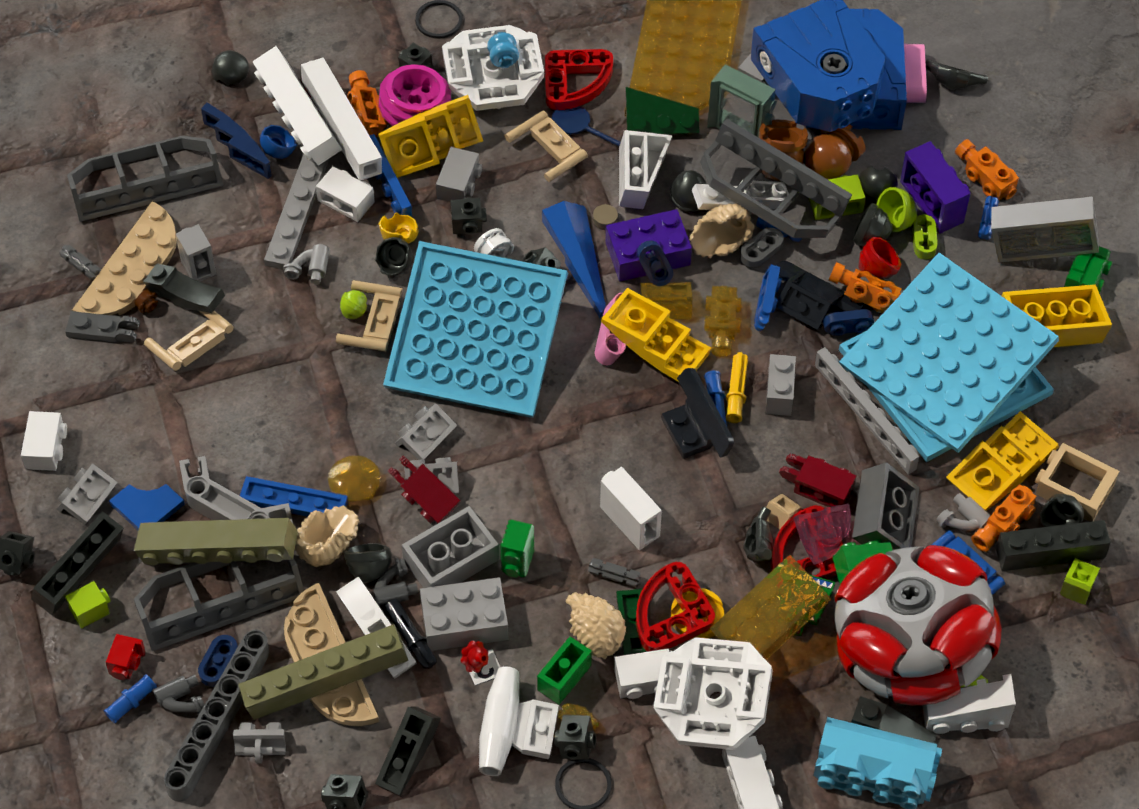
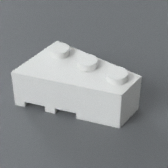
[619,130,672,209]
[922,674,1016,734]

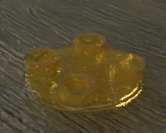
[328,455,380,501]

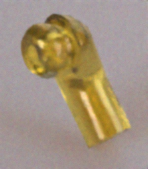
[558,703,599,730]

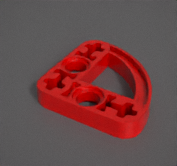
[545,49,613,110]
[771,505,843,590]
[636,561,715,652]

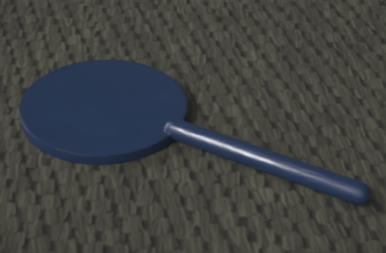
[552,106,621,146]

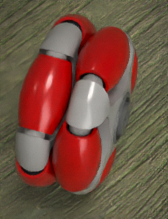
[835,545,1002,706]

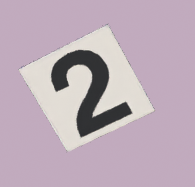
[469,649,500,685]

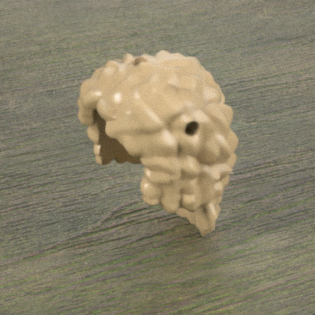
[689,203,754,259]
[295,505,360,567]
[566,592,626,659]

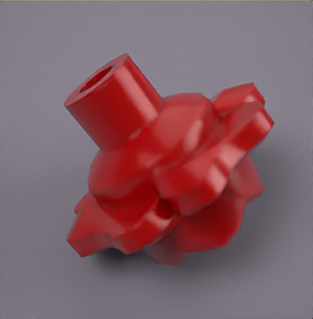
[461,640,489,673]

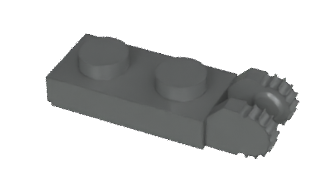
[65,311,140,343]

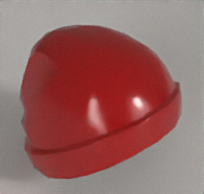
[858,237,901,279]

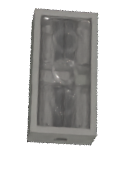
[991,197,1099,263]

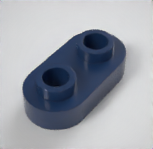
[637,240,673,286]
[823,309,875,336]
[198,635,238,687]

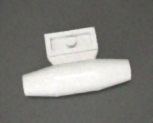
[479,667,559,776]

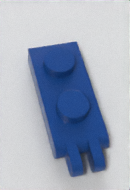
[754,264,782,331]

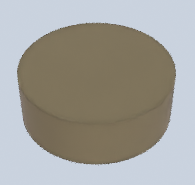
[593,204,618,229]

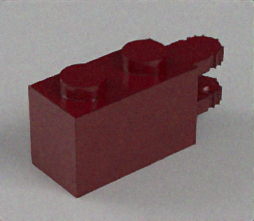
[779,453,857,513]
[388,455,461,524]

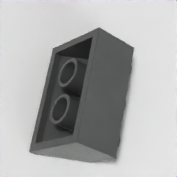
[852,462,919,550]

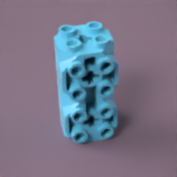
[814,717,942,809]

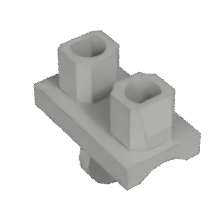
[233,722,286,764]

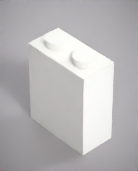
[600,467,662,551]

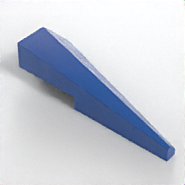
[542,201,606,318]

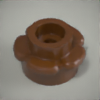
[135,290,158,313]

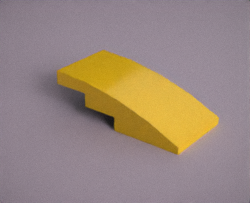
[378,95,483,178]
[601,288,711,382]
[946,411,1059,511]

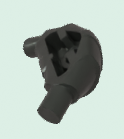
[925,60,988,90]
[743,506,773,561]

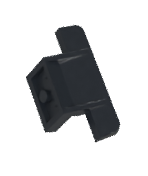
[775,261,864,330]
[661,368,734,459]

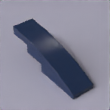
[201,103,271,179]

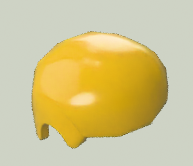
[379,213,419,244]

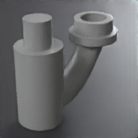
[283,244,330,285]
[936,493,991,531]

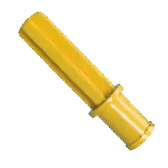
[726,352,748,423]

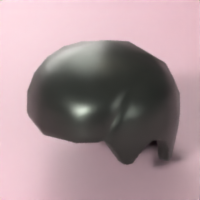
[211,50,249,86]
[859,166,898,202]
[375,237,413,276]
[1040,494,1084,527]

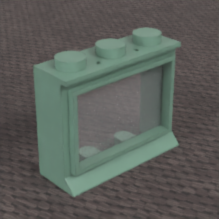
[707,64,776,137]

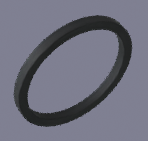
[415,0,462,39]
[555,758,611,809]

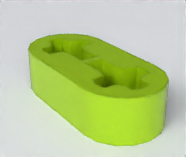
[912,214,938,260]

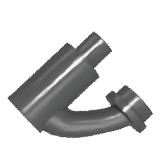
[373,558,418,607]
[153,674,205,716]

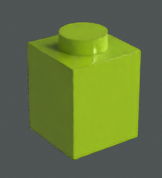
[65,581,111,629]

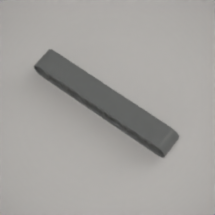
[164,629,270,802]

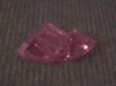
[794,504,851,565]

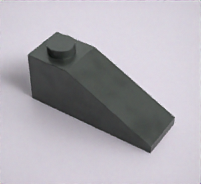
[851,696,937,743]
[375,706,441,795]

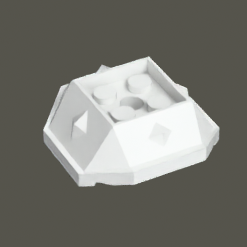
[442,25,544,111]
[653,637,773,750]

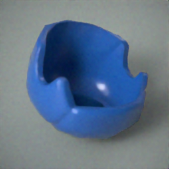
[260,125,297,159]

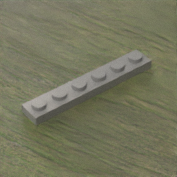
[264,154,330,269]
[815,347,919,475]

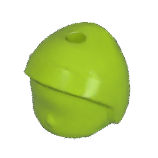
[340,290,367,319]

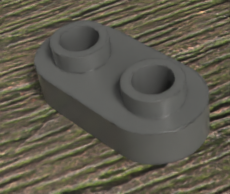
[740,228,783,267]

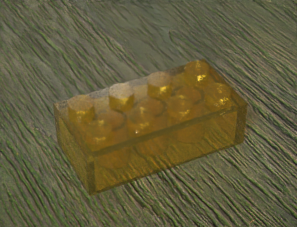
[710,555,832,660]

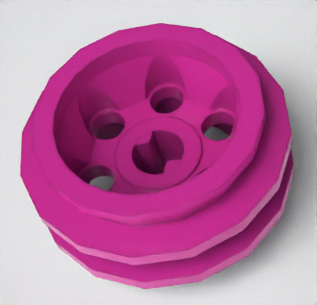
[378,64,451,126]

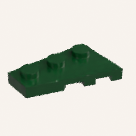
[625,87,700,134]

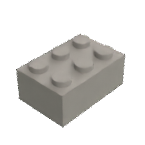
[402,506,499,588]
[420,577,509,651]

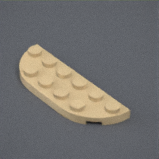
[72,201,177,315]
[284,583,379,726]

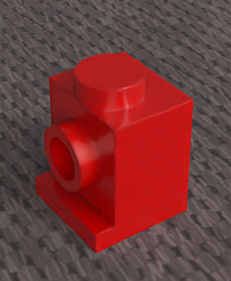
[105,634,146,680]

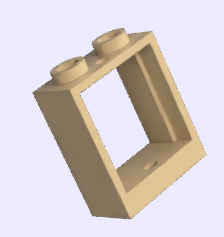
[1035,443,1120,522]

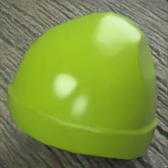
[876,187,917,232]

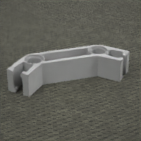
[179,456,293,523]

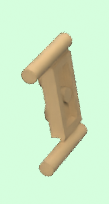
[505,110,588,182]
[336,280,402,352]
[144,311,234,371]

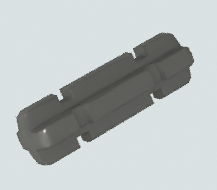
[60,245,101,280]
[588,558,641,587]

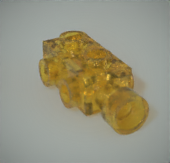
[704,286,741,357]

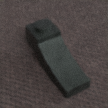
[143,263,225,313]

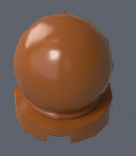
[758,119,808,182]
[804,124,865,179]

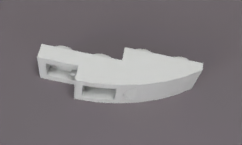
[692,180,789,215]
[336,577,417,679]

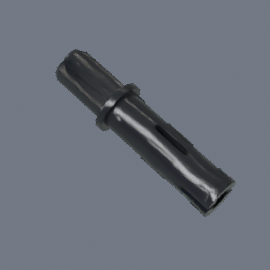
[385,599,437,669]

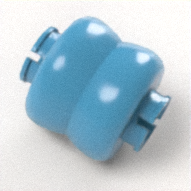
[487,32,519,68]

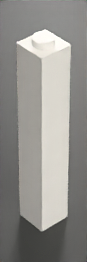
[301,58,382,181]

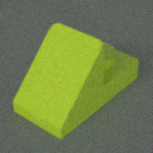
[1060,558,1100,605]

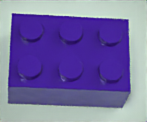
[900,141,970,234]
[605,209,692,282]

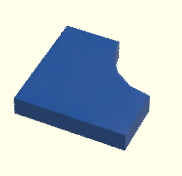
[109,484,185,531]

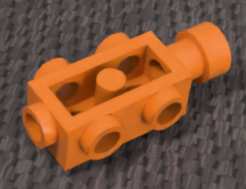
[347,70,388,137]
[955,139,1019,200]
[828,262,902,313]
[971,484,1037,552]

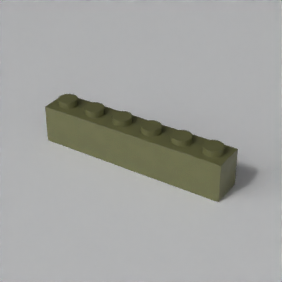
[134,518,298,565]
[238,624,409,720]

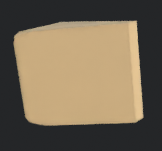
[766,494,802,529]

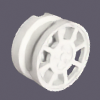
[474,228,514,258]

